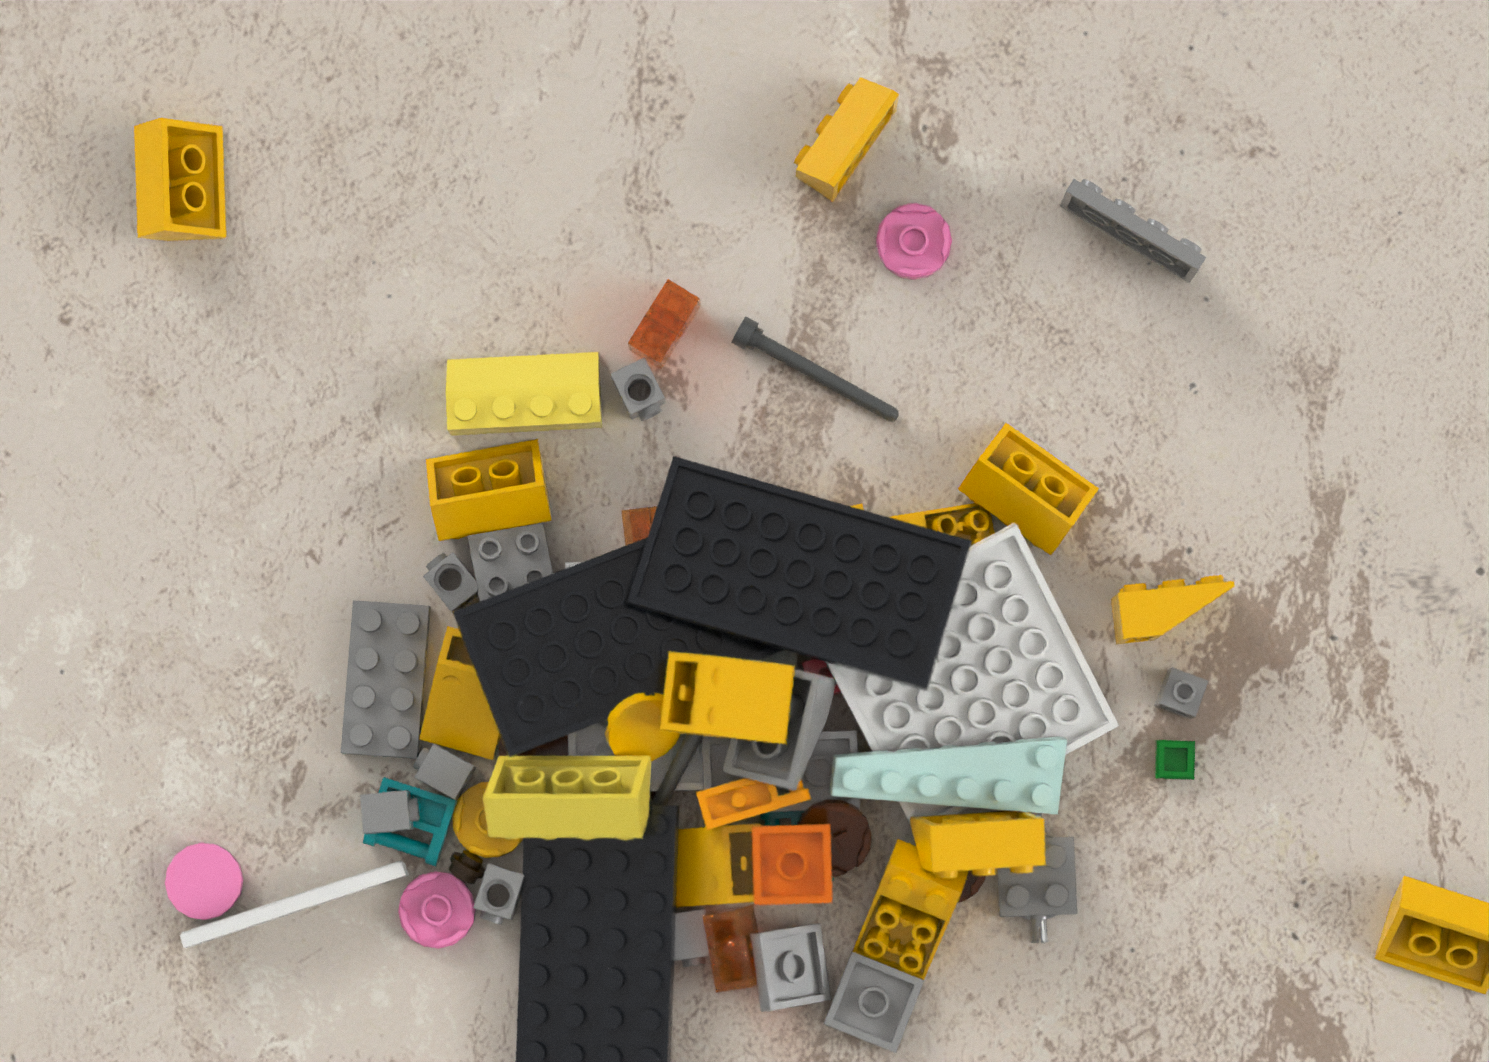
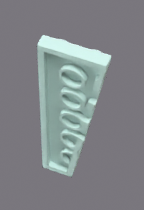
[829,737,1067,814]

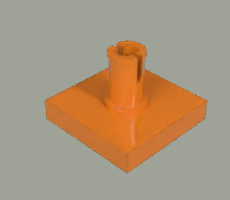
[752,824,833,905]

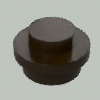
[448,850,485,884]

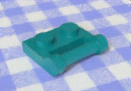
[363,777,457,867]

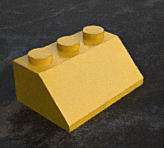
[794,77,899,202]
[134,118,226,241]
[958,423,1099,556]
[426,439,552,541]
[910,811,1046,878]
[1375,876,1489,995]

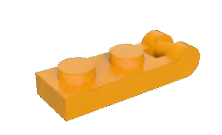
[696,778,811,830]

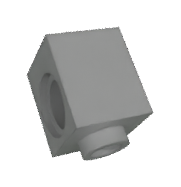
[611,357,666,421]
[423,553,479,613]
[1154,667,1208,719]
[413,743,477,800]
[360,790,419,834]
[473,864,525,925]
[674,909,712,967]

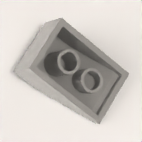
[723,658,836,790]

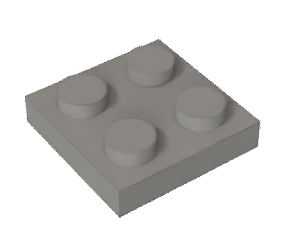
[750,923,831,1012]
[823,952,924,1053]

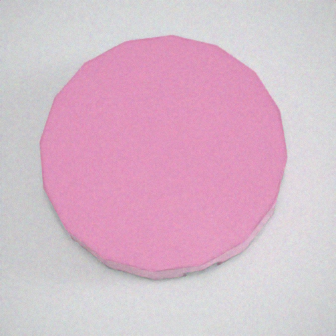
[876,203,952,280]
[165,843,244,920]
[398,871,476,949]

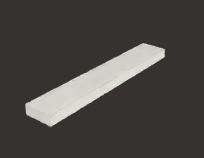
[180,861,409,948]

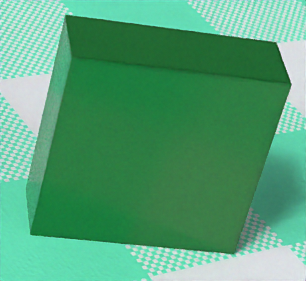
[1155,740,1195,780]

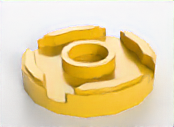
[605,693,680,761]
[452,782,524,858]

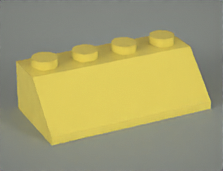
[446,352,602,436]
[483,756,651,840]

